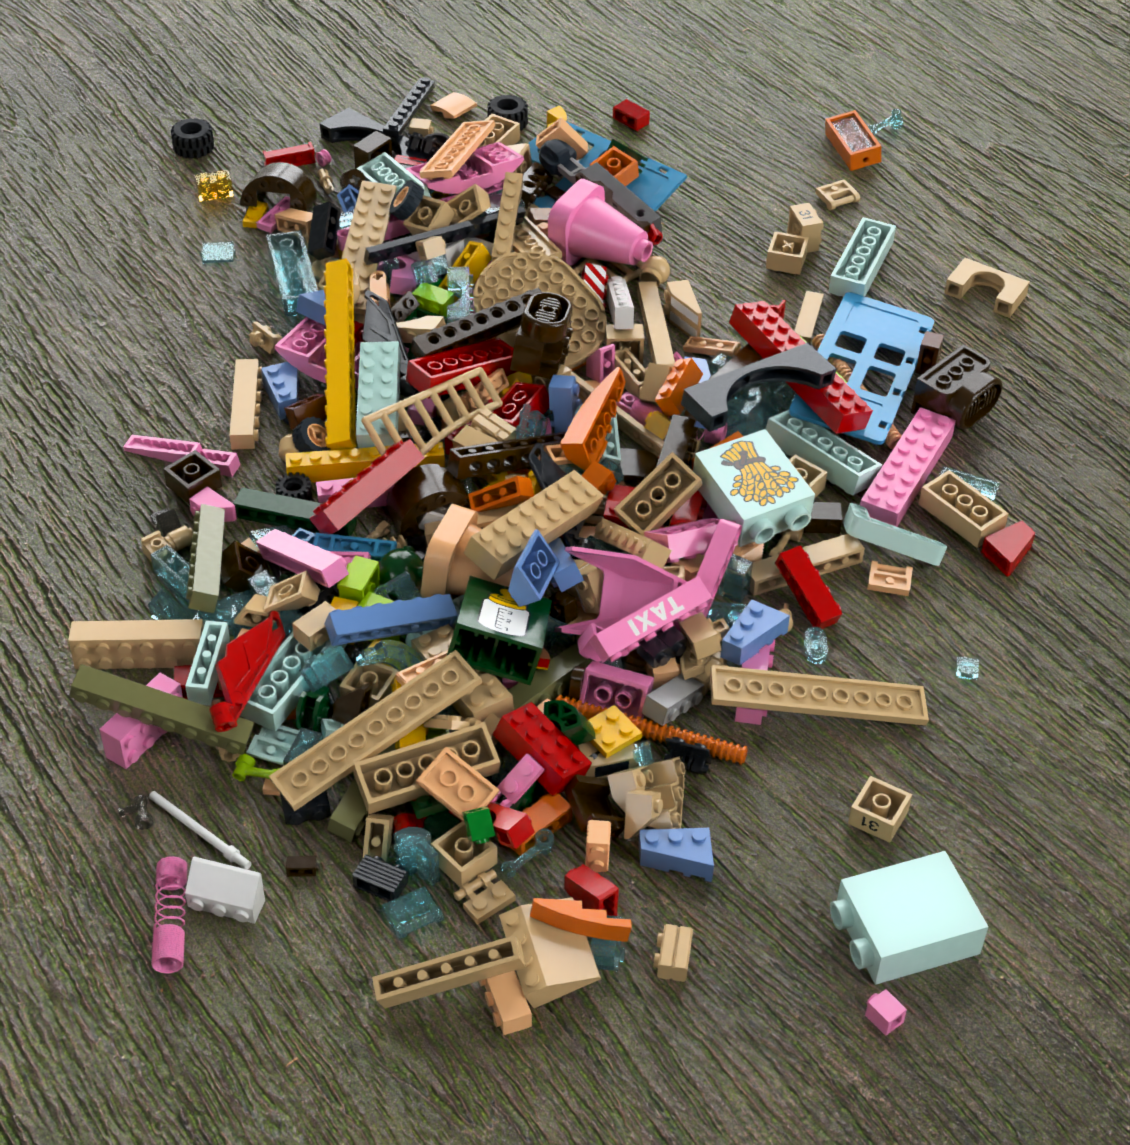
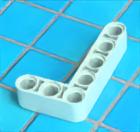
[843,503,947,566]

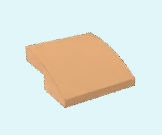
[430,92,477,119]

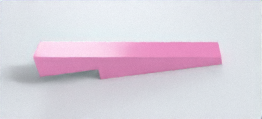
[123,435,240,477]

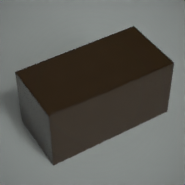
[286,856,317,877]

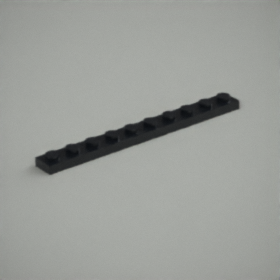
[364,206,526,265]

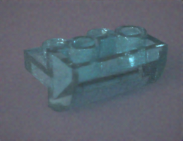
[394,827,440,886]

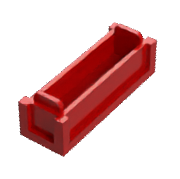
[262,142,316,167]

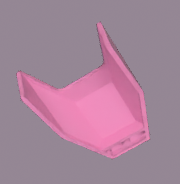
[554,546,691,635]

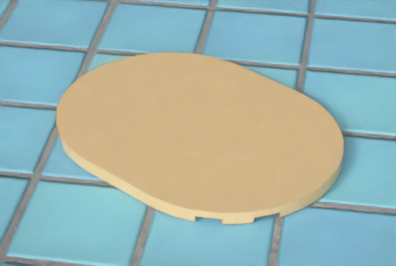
[473,251,607,369]

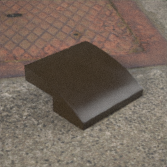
[619,448,657,483]

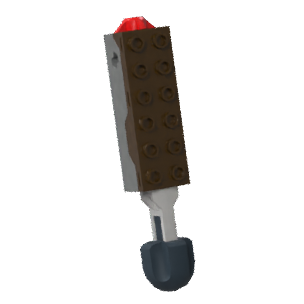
[539,139,663,247]

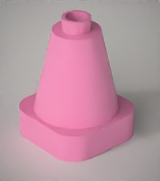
[548,179,653,266]

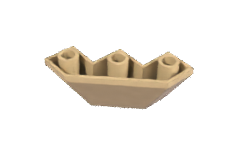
[607,756,685,829]

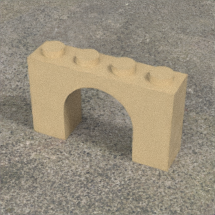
[944,258,1030,318]

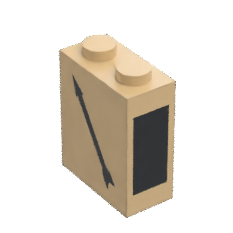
[574,741,641,778]

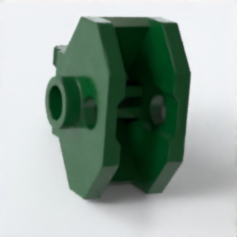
[296,685,331,736]

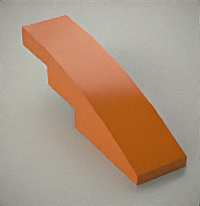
[530,898,632,942]

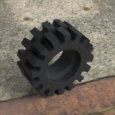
[275,472,312,501]

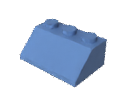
[508,529,560,607]

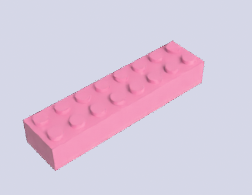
[860,407,956,527]

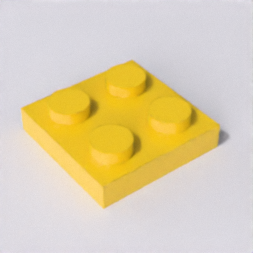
[589,705,642,759]

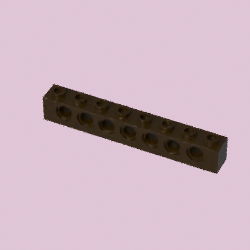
[411,288,542,358]
[448,431,567,480]

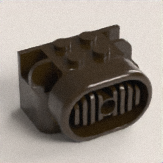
[510,292,573,379]
[911,344,1002,430]

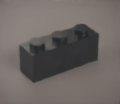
[307,201,341,260]

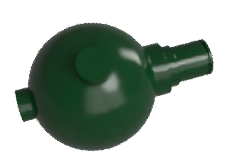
[379,546,424,601]

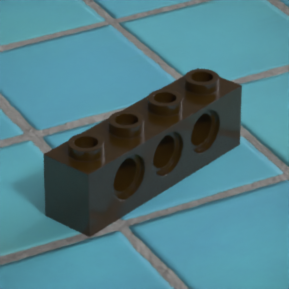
[519,162,553,209]

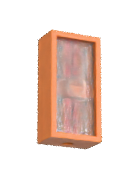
[825,110,881,171]

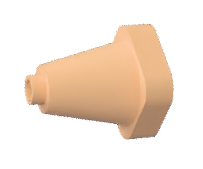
[421,504,514,598]

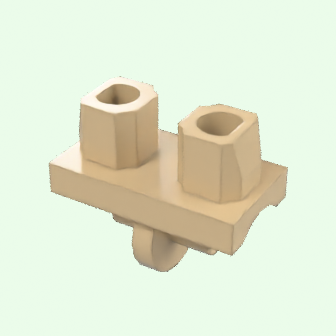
[249,322,282,354]

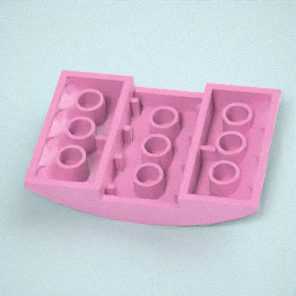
[405,142,524,194]
[275,317,409,388]

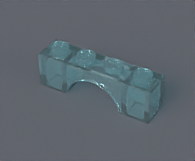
[447,267,473,324]

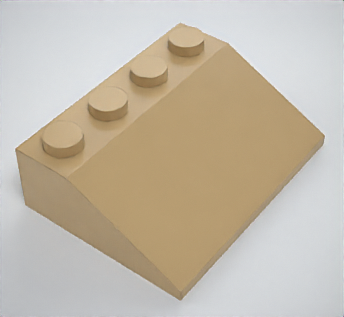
[499,897,601,1008]

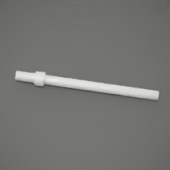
[149,791,252,870]

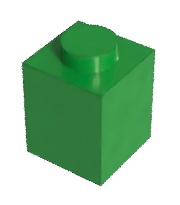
[462,806,495,844]

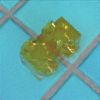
[195,170,233,201]

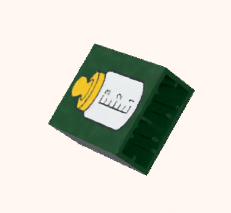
[447,576,552,686]

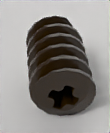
[340,169,366,190]

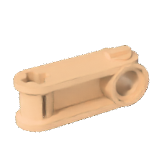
[370,271,391,308]

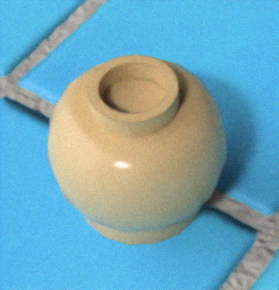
[639,256,670,287]

